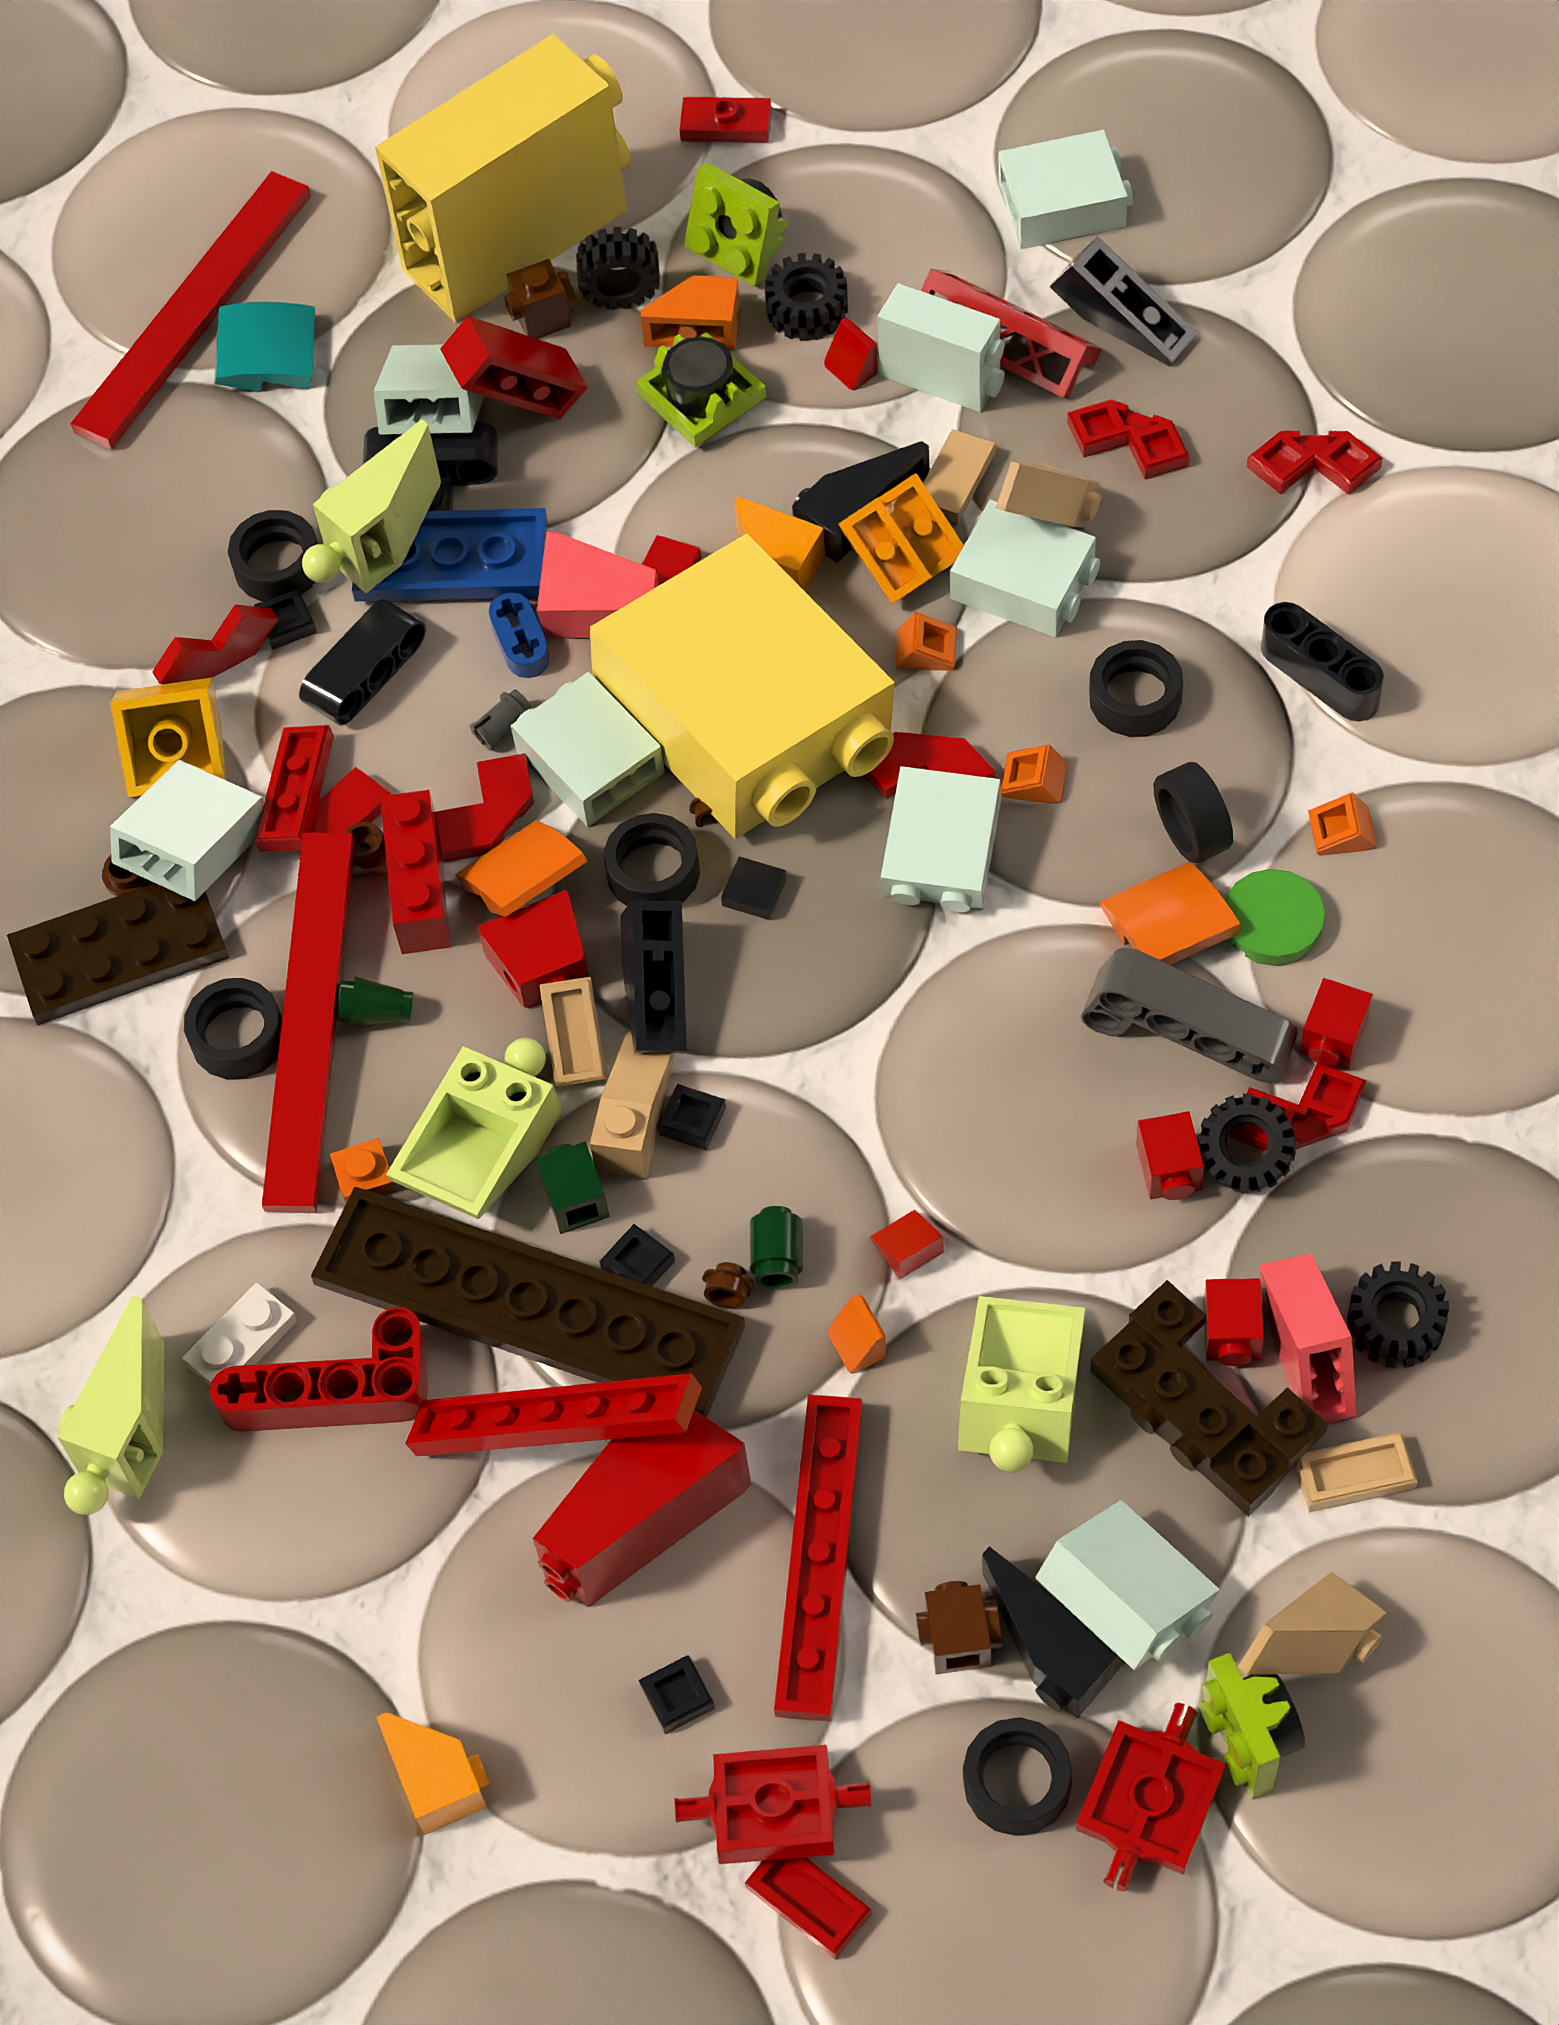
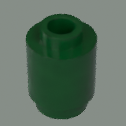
[750,1206,803,1289]

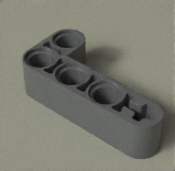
[1081,948,1298,1083]

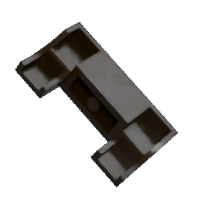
[1090,1280,1328,1517]

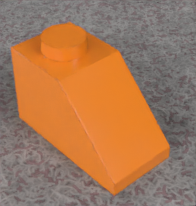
[640,275,741,351]

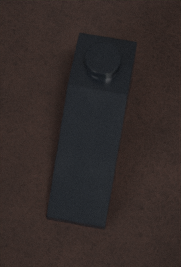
[1049,236,1198,366]
[792,441,930,563]
[620,900,687,1053]
[982,1546,1121,1719]

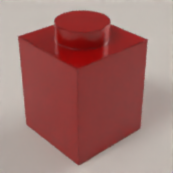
[1299,977,1373,1070]
[1136,1111,1204,1200]
[1203,1278,1264,1366]

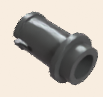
[469,689,532,750]

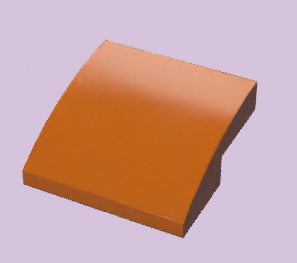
[455,820,588,917]
[1100,862,1240,965]

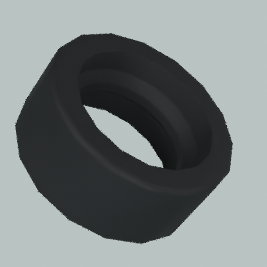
[227,510,318,602]
[1089,640,1183,737]
[1153,762,1233,864]
[603,813,700,906]
[184,978,282,1080]
[963,1717,1072,1836]

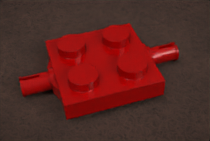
[1075,1703,1226,1892]
[674,1745,872,1865]

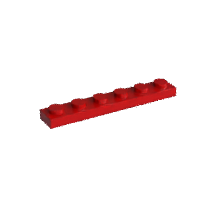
[405,1374,702,1457]
[774,1394,863,1722]

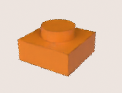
[330,1138,396,1204]

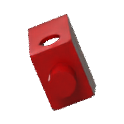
[477,890,589,1008]

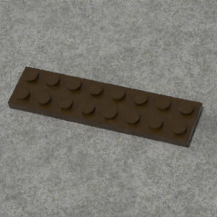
[311,1186,745,1417]

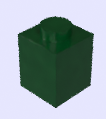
[536,1141,610,1234]

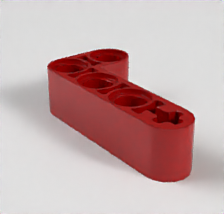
[210,1307,428,1432]

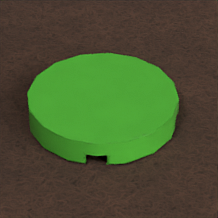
[1225,869,1325,965]

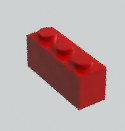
[440,316,588,419]
[380,789,451,954]

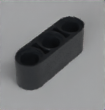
[363,421,498,486]
[299,599,426,726]
[1261,602,1384,722]

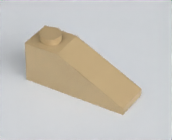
[996,461,1101,527]
[590,1031,675,1179]
[1237,1571,1387,1675]

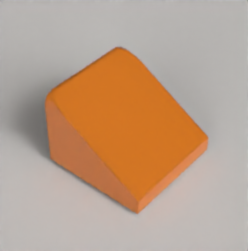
[895,612,957,671]
[1001,744,1067,804]
[1308,792,1377,856]
[828,1293,887,1374]

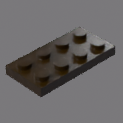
[7,883,229,1025]

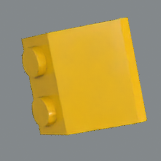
[110,677,226,797]

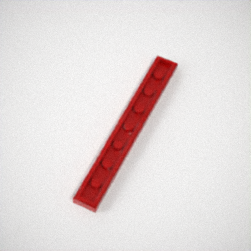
[70,171,311,450]
[262,832,355,1213]

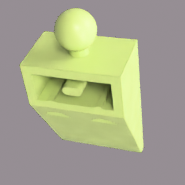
[302,419,441,593]
[386,1038,562,1219]
[57,1295,164,1515]
[958,1296,1085,1473]

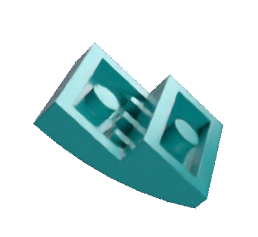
[214,302,315,392]

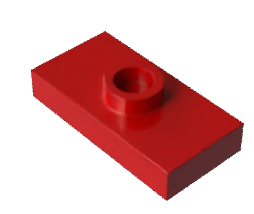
[679,97,772,142]

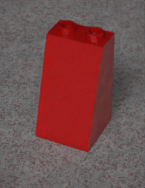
[533,1410,751,1607]

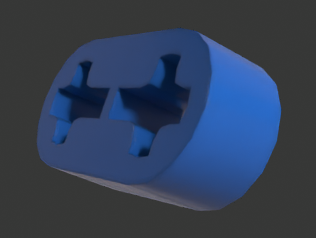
[488,592,550,678]

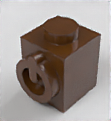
[504,259,577,339]
[916,1581,1002,1675]

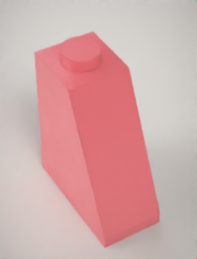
[537,532,659,638]
[1259,1253,1357,1423]

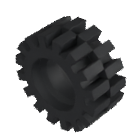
[576,227,660,310]
[764,253,848,341]
[1198,1094,1296,1193]
[1347,1261,1449,1368]

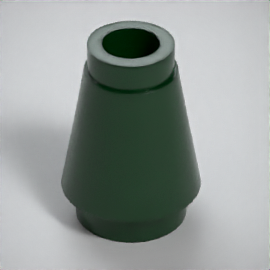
[338,976,413,1027]

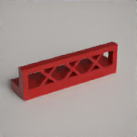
[921,268,1102,398]

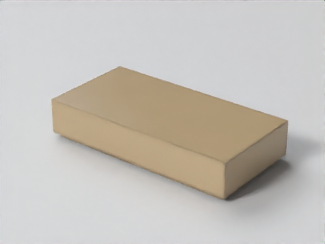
[923,429,995,523]
[539,977,607,1087]
[1295,1432,1418,1512]

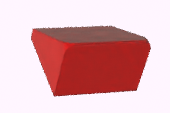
[824,318,878,390]
[870,1210,944,1279]

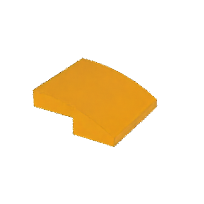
[838,473,964,605]

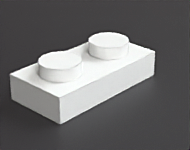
[182,1282,298,1386]

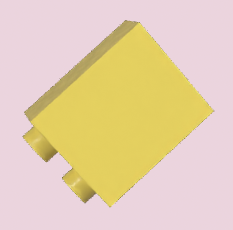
[375,34,631,323]
[590,533,894,839]

